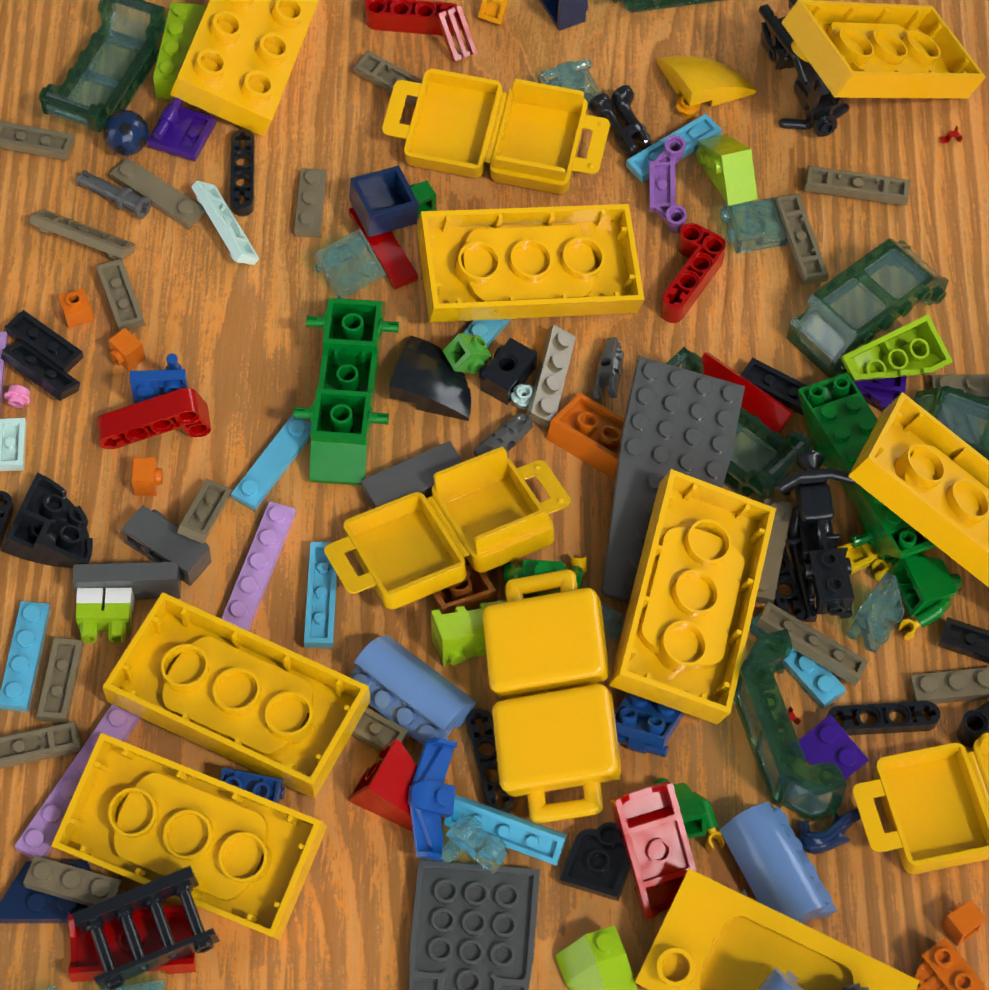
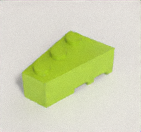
[696,134,758,206]
[431,600,507,667]

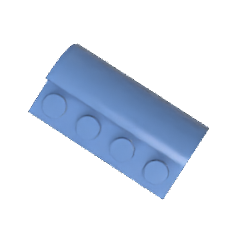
[350,635,477,746]
[720,802,837,924]

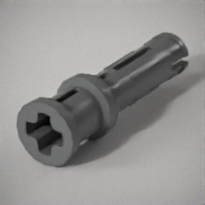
[77,170,151,219]

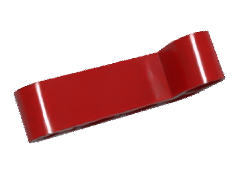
[365,0,461,36]
[661,223,726,323]
[97,388,211,449]

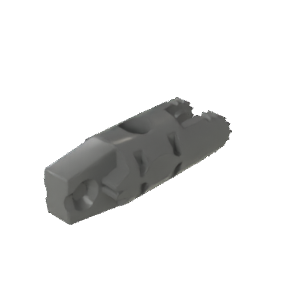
[593,337,624,399]
[474,413,533,457]

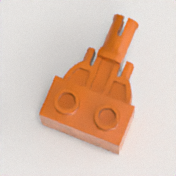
[914,937,986,990]

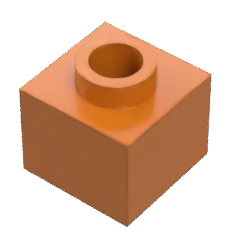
[58,288,94,328]
[108,328,145,371]
[131,457,163,496]
[942,900,987,946]

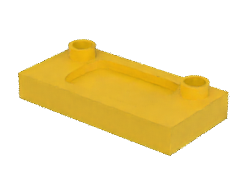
[781,0,986,99]
[417,204,644,323]
[848,392,989,587]
[608,469,776,725]
[102,592,370,799]
[51,733,328,940]
[635,869,920,990]

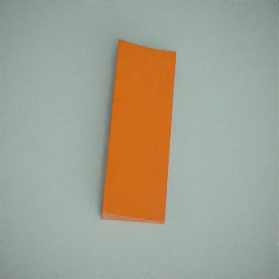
[546,392,624,480]

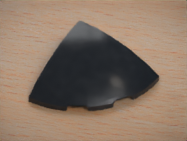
[389,336,471,421]
[1,472,93,568]

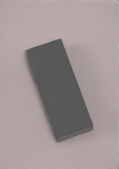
[361,441,463,509]
[73,562,181,600]

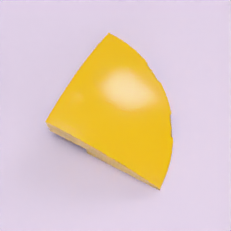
[657,55,757,107]

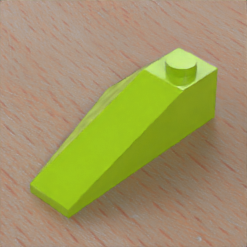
[840,314,953,381]
[555,925,638,990]

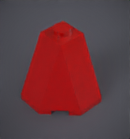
[348,739,417,832]

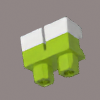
[76,588,135,643]

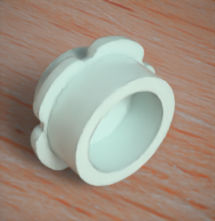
[511,384,533,409]

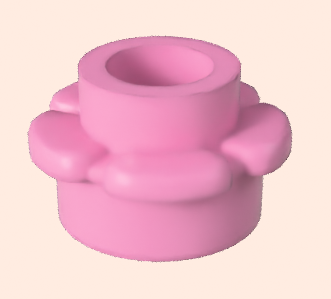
[4,385,31,408]

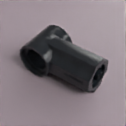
[956,700,989,747]

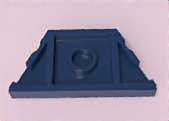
[0,861,92,923]

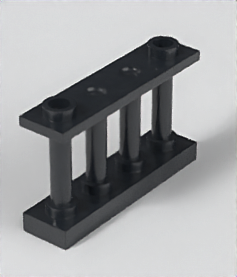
[72,866,220,990]

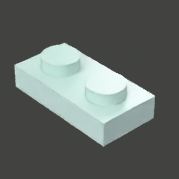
[0,418,27,471]

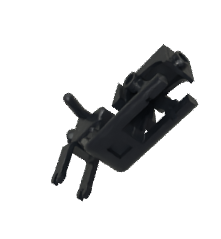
[758,0,849,137]
[775,450,857,622]

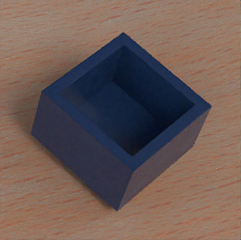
[540,0,588,31]
[349,166,419,237]

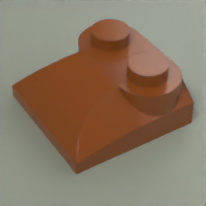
[431,563,498,614]

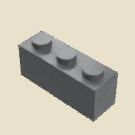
[121,505,212,586]

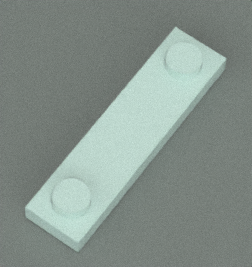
[192,181,259,265]

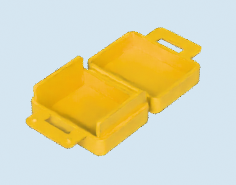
[382,69,610,195]
[324,447,571,609]
[482,569,621,824]
[853,732,989,875]

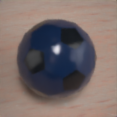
[103,110,149,156]

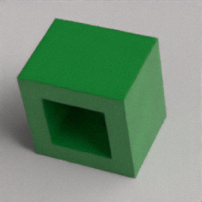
[410,180,437,218]

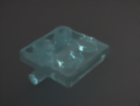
[538,58,601,110]
[313,229,386,298]
[846,573,904,653]
[442,813,509,874]

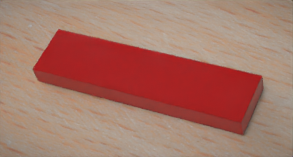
[349,207,418,290]
[693,352,794,435]

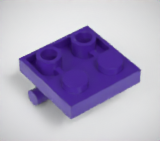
[148,97,216,161]

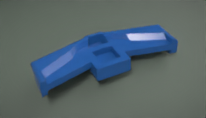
[408,738,457,862]

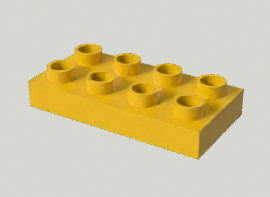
[170,0,319,137]

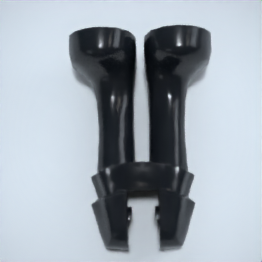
[589,85,652,157]

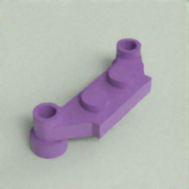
[649,135,687,233]

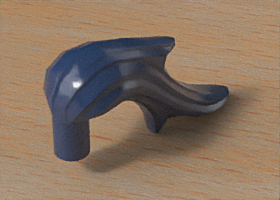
[797,808,861,855]

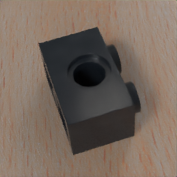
[479,338,537,405]

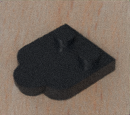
[560,822,631,901]

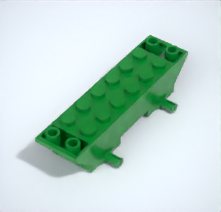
[294,298,399,486]
[798,372,936,560]

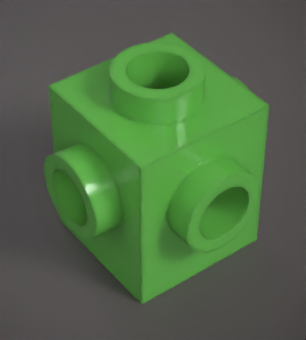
[443,333,492,374]

